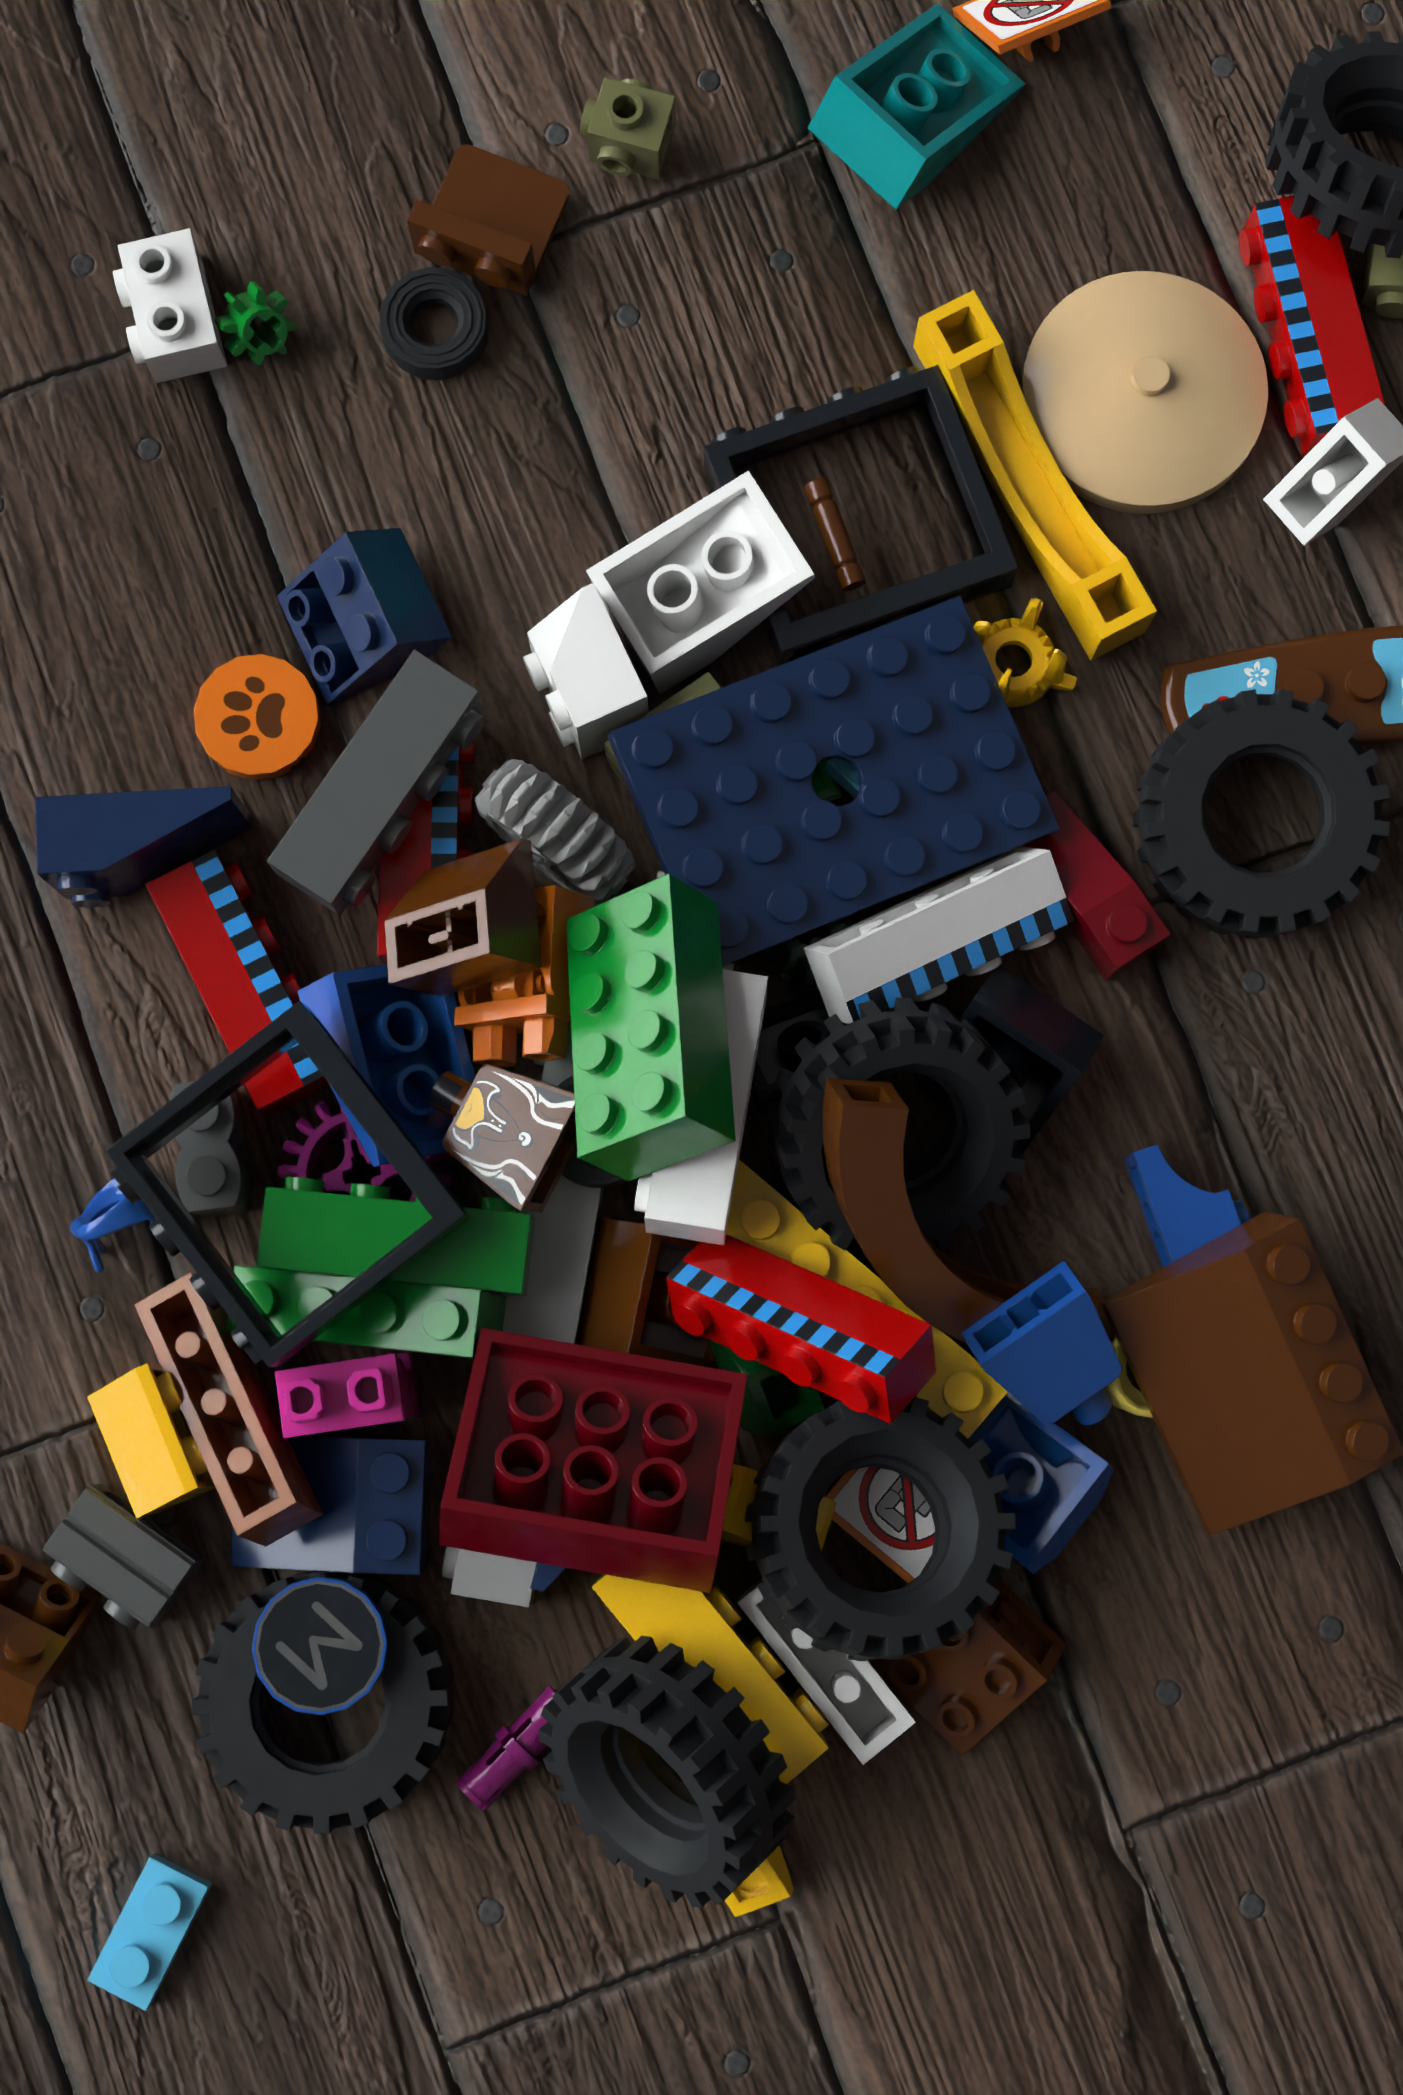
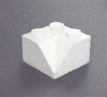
[523,583,649,760]

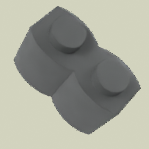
[169,1081,253,1218]

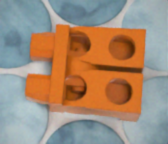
[454,885,595,1068]

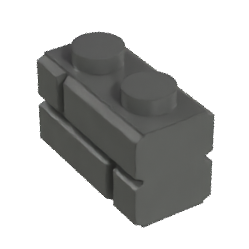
[42,1484,205,1629]

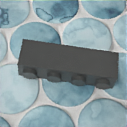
[267,649,485,916]

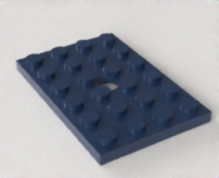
[607,596,1060,968]

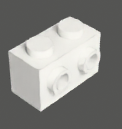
[113,228,227,383]

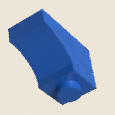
[1123,1144,1250,1268]

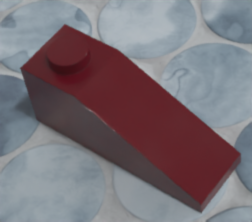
[1023,791,1171,981]

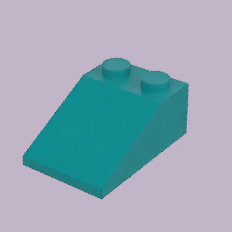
[807,3,1025,210]

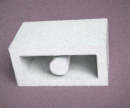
[1263,398,1403,546]

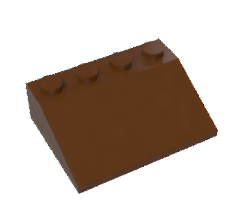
[1100,1212,1403,1535]

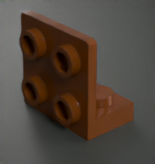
[870,1578,1067,1754]

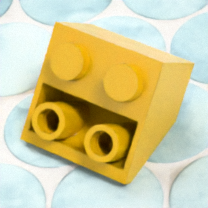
[87,1363,216,1519]

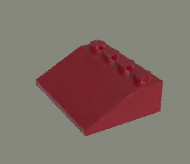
[439,1328,747,1593]

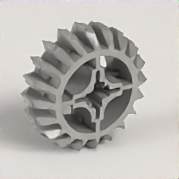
[475,759,635,905]

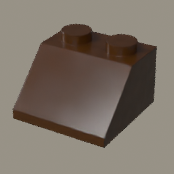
[575,1218,719,1369]

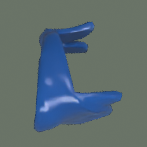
[70,1178,156,1273]

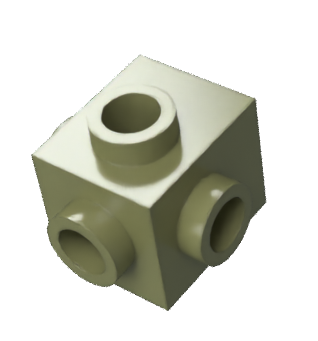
[580,77,676,180]

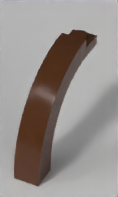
[822,1078,1115,1343]

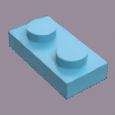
[87,1853,213,2011]

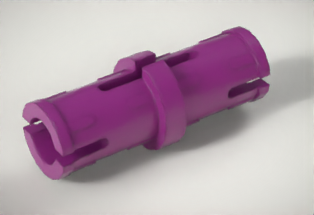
[456,1684,558,1812]

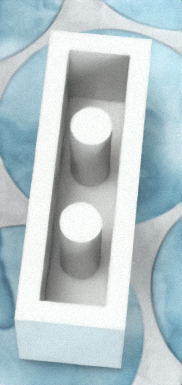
[736,1578,916,1765]

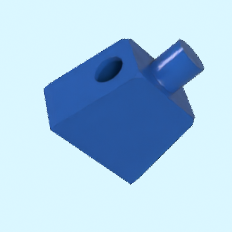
[961,1261,1122,1425]

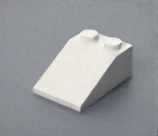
[586,471,815,695]

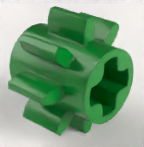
[214,281,297,366]

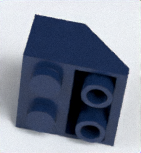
[277,528,452,705]

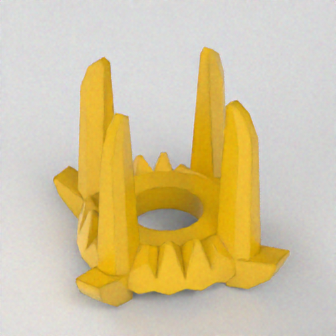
[973,597,1078,707]

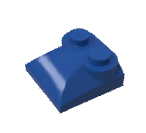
[968,1392,1114,1574]

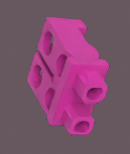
[275,1352,421,1438]

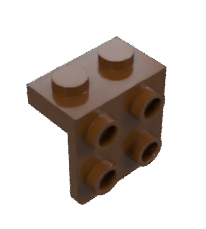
[407,144,569,296]

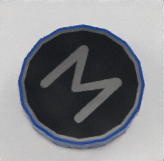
[252,1576,388,1715]

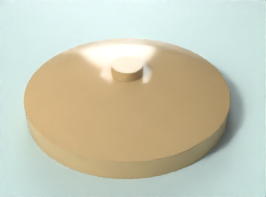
[1020,271,1268,514]

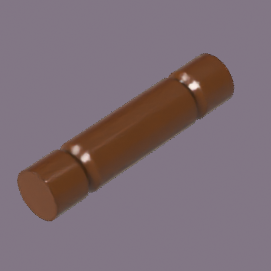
[804,477,866,592]

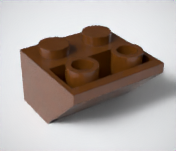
[384,838,541,997]
[0,1542,102,1734]

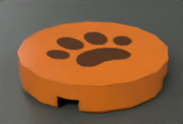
[194,654,321,780]

